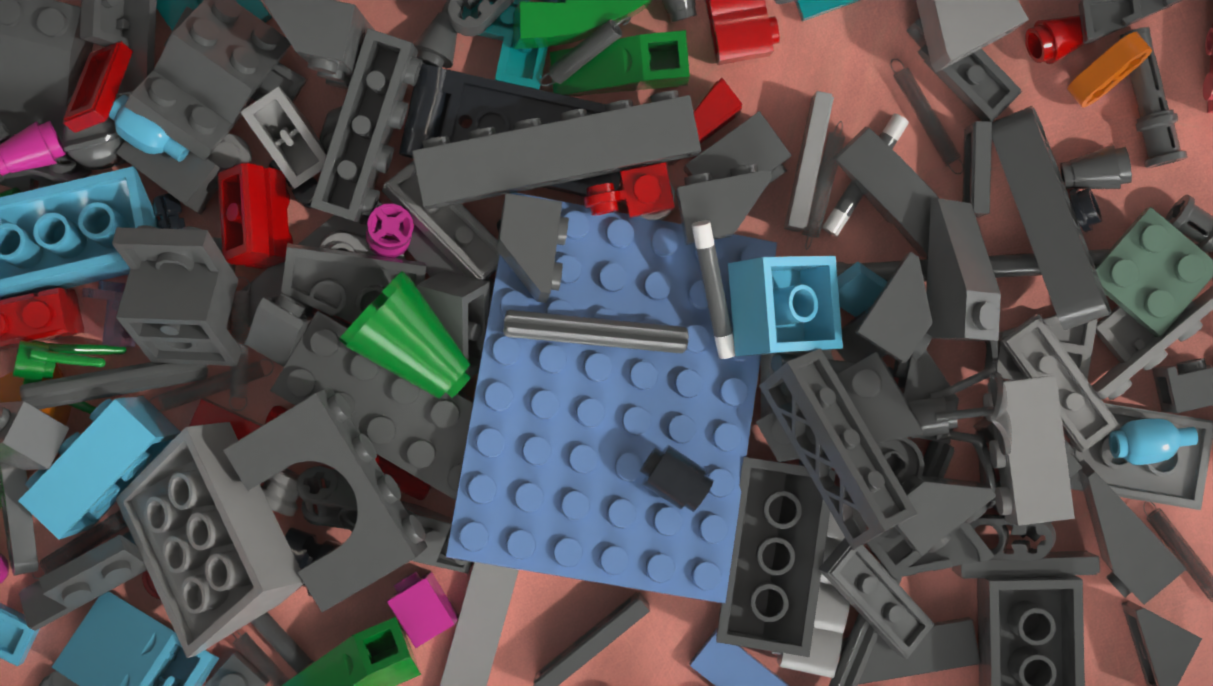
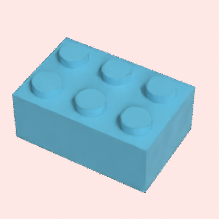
[18,396,181,540]

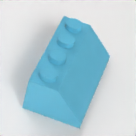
[0,166,158,300]

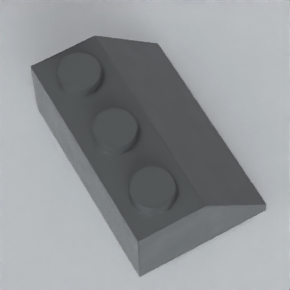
[262,0,374,89]

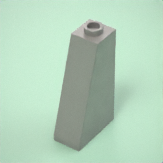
[916,0,1029,73]

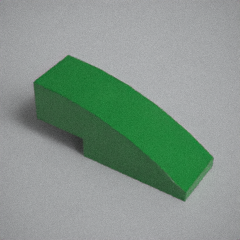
[513,0,653,49]

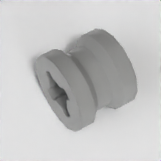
[261,468,300,516]

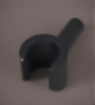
[269,159,318,208]

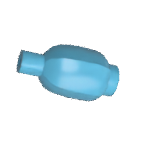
[109,95,189,162]
[1109,419,1198,465]

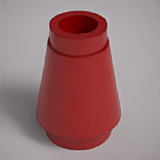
[1025,15,1085,64]

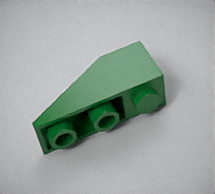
[550,30,690,97]
[281,617,421,686]

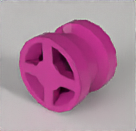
[366,204,414,258]

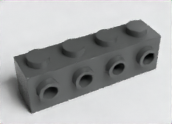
[310,28,422,224]

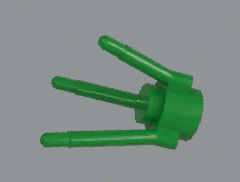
[12,340,127,415]

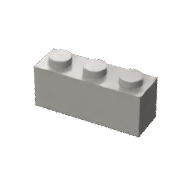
[983,376,1075,526]

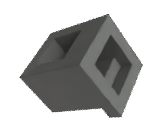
[1152,358,1213,413]

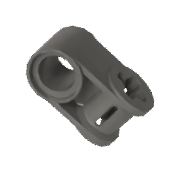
[296,466,358,531]

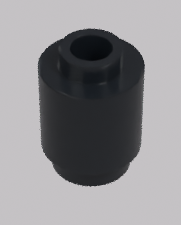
[640,445,714,512]

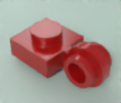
[583,162,675,218]

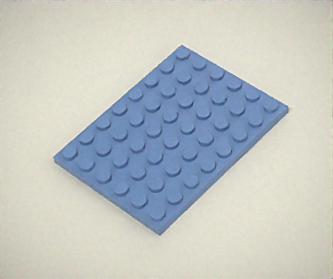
[446,193,777,603]

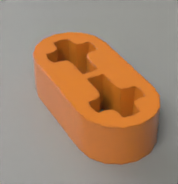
[1067,32,1152,108]

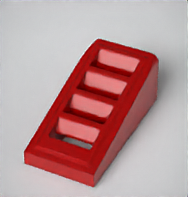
[666,77,743,166]

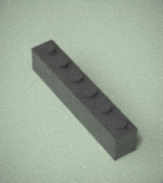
[412,90,701,210]

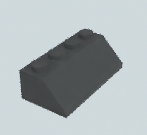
[716,457,836,657]

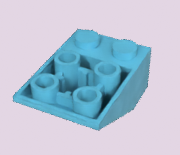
[52,591,220,686]

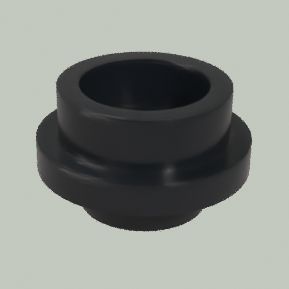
[1069,188,1102,232]

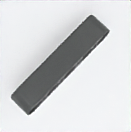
[992,106,1111,330]

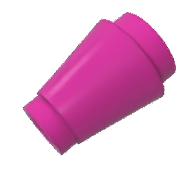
[0,121,66,176]

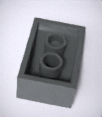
[0,0,94,134]

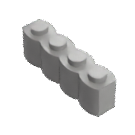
[771,508,867,678]

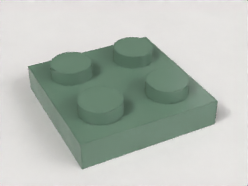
[1095,207,1213,337]

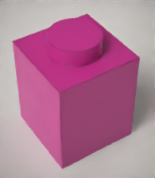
[387,571,459,648]

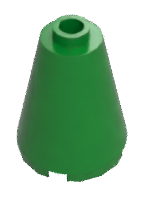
[339,271,471,399]

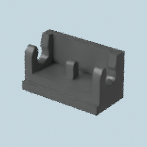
[116,141,220,215]

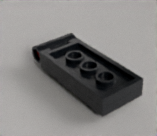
[399,64,621,197]

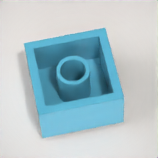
[728,256,843,356]

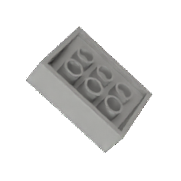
[115,422,304,658]

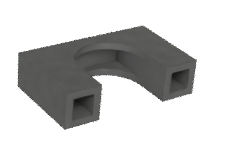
[223,387,428,612]

